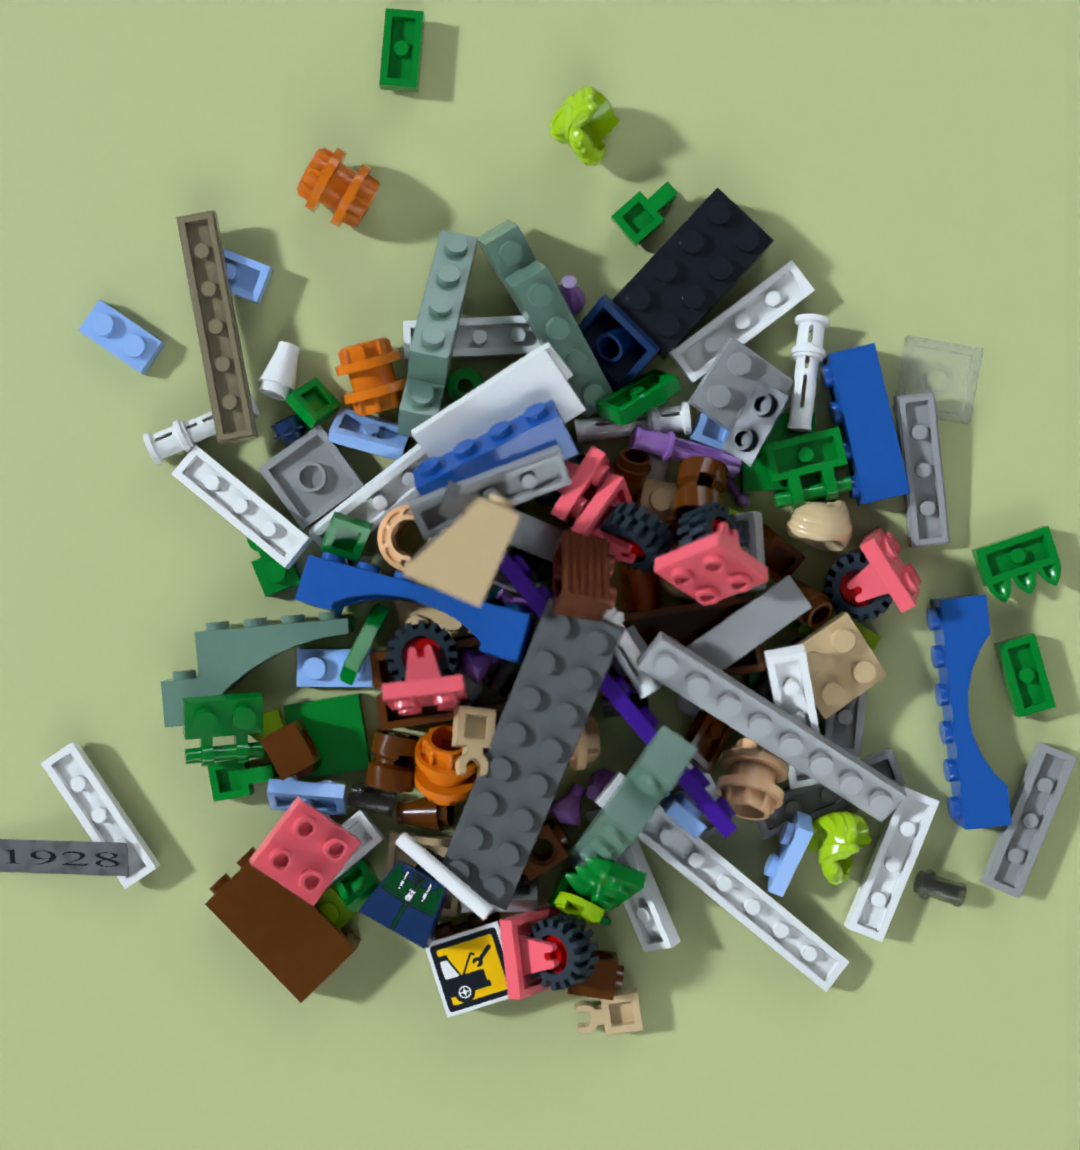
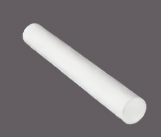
[395,832,494,920]

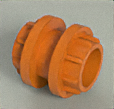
[297,147,380,228]
[335,337,407,416]
[414,723,477,806]

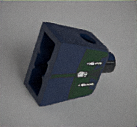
[359,848,449,949]

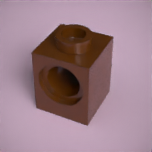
[260,717,322,781]
[524,818,570,881]
[567,949,624,1000]

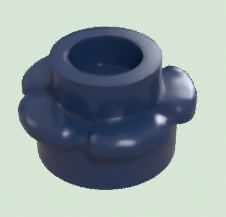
[270,413,307,445]

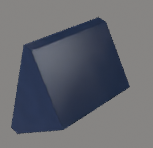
[578,294,661,393]

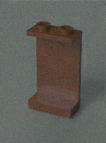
[205,847,361,1003]

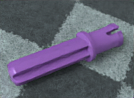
[629,424,742,477]

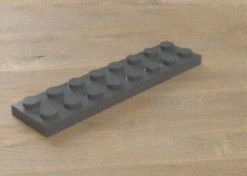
[442,596,626,911]

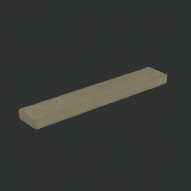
[176,210,258,445]

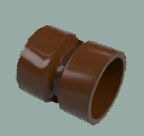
[672,456,728,519]
[365,729,421,793]

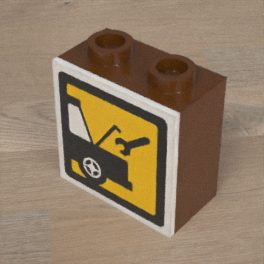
[425,912,508,1018]

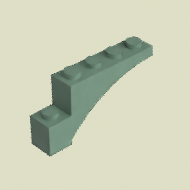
[476,219,613,419]
[397,230,477,438]
[161,612,354,727]
[565,725,697,874]

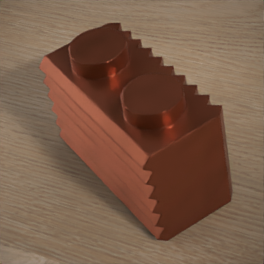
[552,530,617,622]

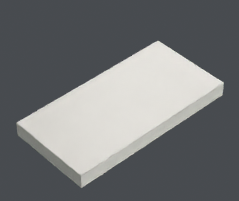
[411,344,586,458]

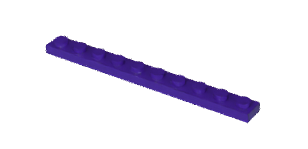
[498,550,738,839]

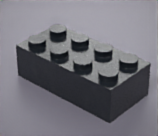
[612,187,774,360]

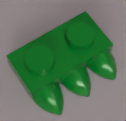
[971,526,1061,603]
[565,857,646,911]

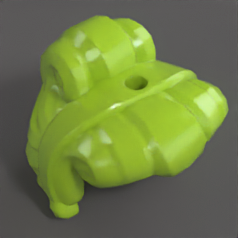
[549,85,620,166]
[806,811,873,885]

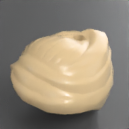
[786,499,853,551]

